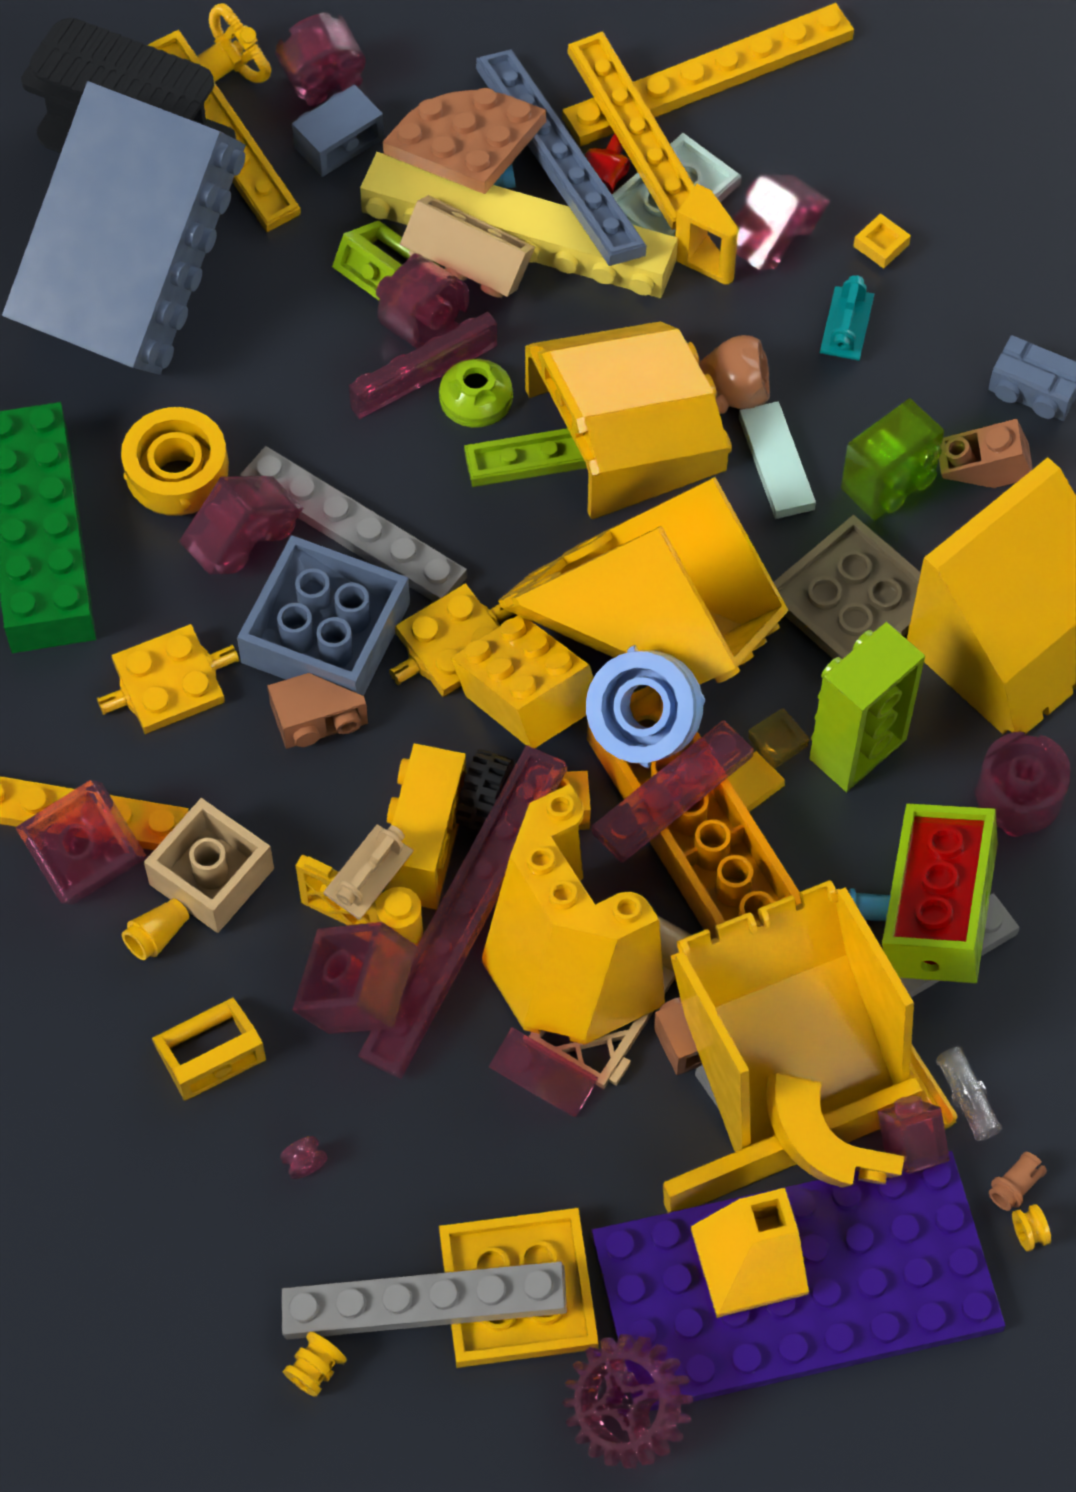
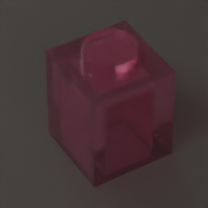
[878,1096,950,1174]

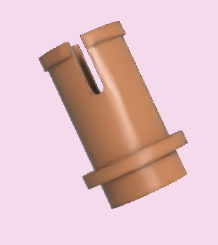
[989,1152,1047,1211]

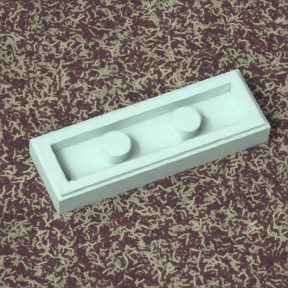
[739,401,816,519]

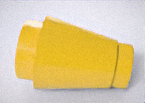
[122,898,189,960]

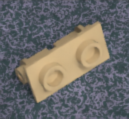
[323,824,414,920]

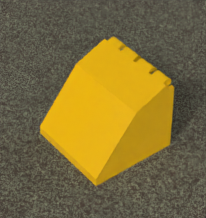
[907,457,1076,738]
[671,880,914,1152]

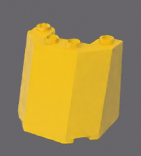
[525,321,732,519]
[482,784,665,1045]

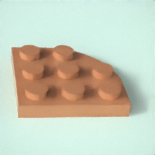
[383,88,546,194]

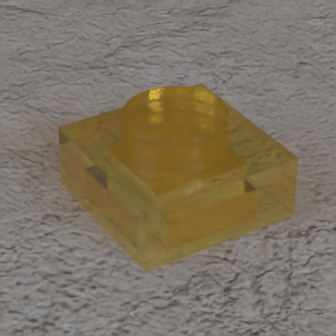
[748,708,810,769]

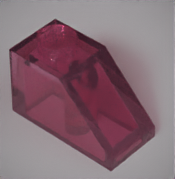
[489,1027,599,1117]

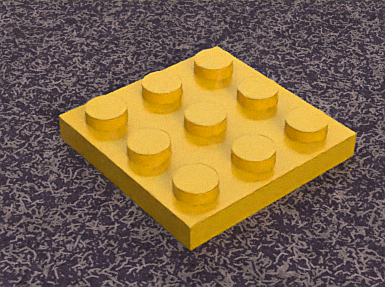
[439,1208,599,1368]

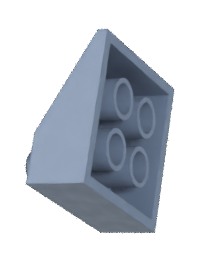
[237,535,410,696]

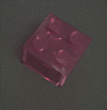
[15,780,148,905]
[292,922,417,1034]

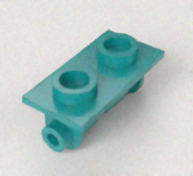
[820,275,875,361]

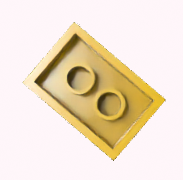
[451,615,594,750]
[384,743,467,910]

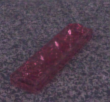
[349,312,497,419]
[592,720,754,863]

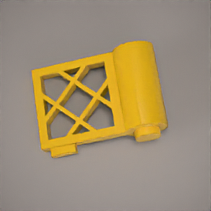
[296,855,424,965]

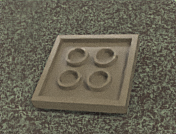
[773,514,921,659]

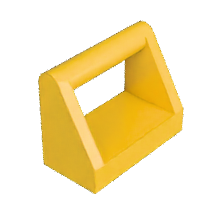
[675,184,739,284]
[152,997,266,1101]

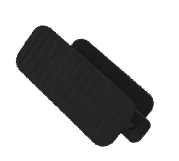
[21,18,236,154]

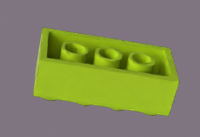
[809,622,925,793]

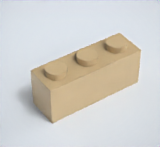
[400,195,535,298]

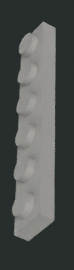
[240,446,467,602]
[282,1262,567,1340]

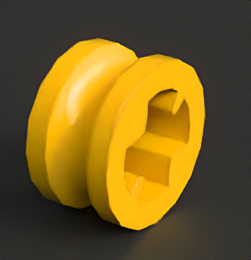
[1012,1204,1051,1251]

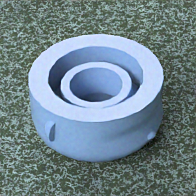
[586,645,705,768]

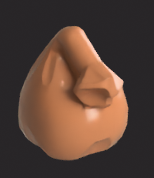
[699,335,770,414]

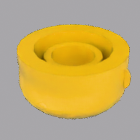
[121,407,229,516]

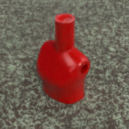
[585,133,630,194]

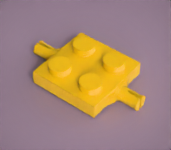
[389,583,514,697]
[97,624,239,734]

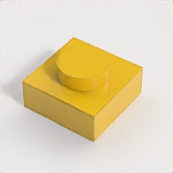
[853,213,911,269]

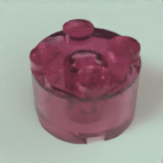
[275,13,366,106]
[376,253,469,351]
[975,732,1071,836]

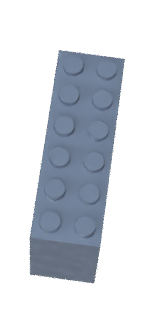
[2,81,246,375]

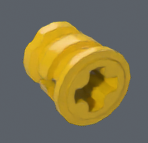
[283,1331,347,1397]

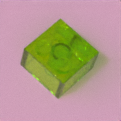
[841,398,944,521]

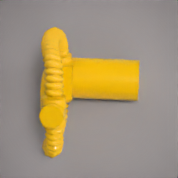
[197,3,271,83]

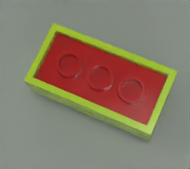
[882,803,998,983]

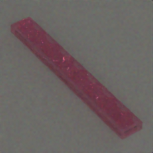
[358,745,568,1079]

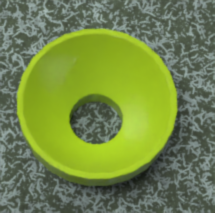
[439,359,513,428]

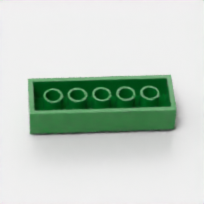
[0,402,96,653]

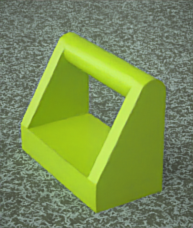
[332,220,440,310]

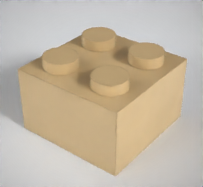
[144,798,274,933]

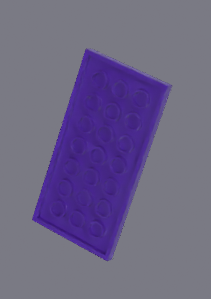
[591,1151,1006,1415]

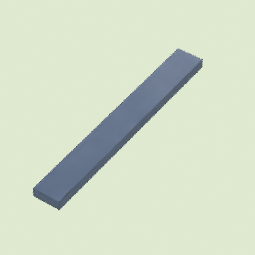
[476,49,647,266]

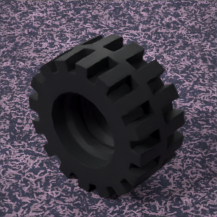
[456,749,514,834]

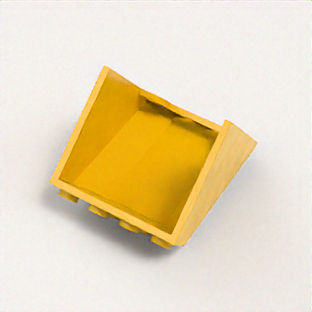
[498,477,789,685]

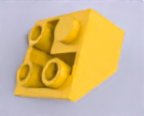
[691,1188,809,1318]

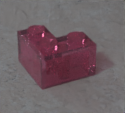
[732,175,830,270]
[179,476,304,575]

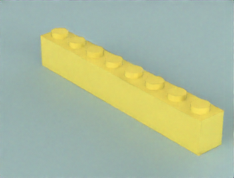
[360,152,678,298]

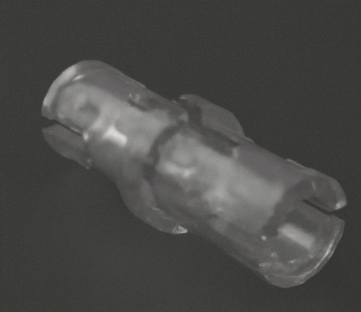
[936,1047,1003,1141]

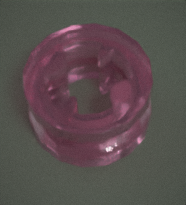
[280,1136,328,1179]

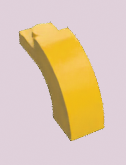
[766,1073,904,1188]

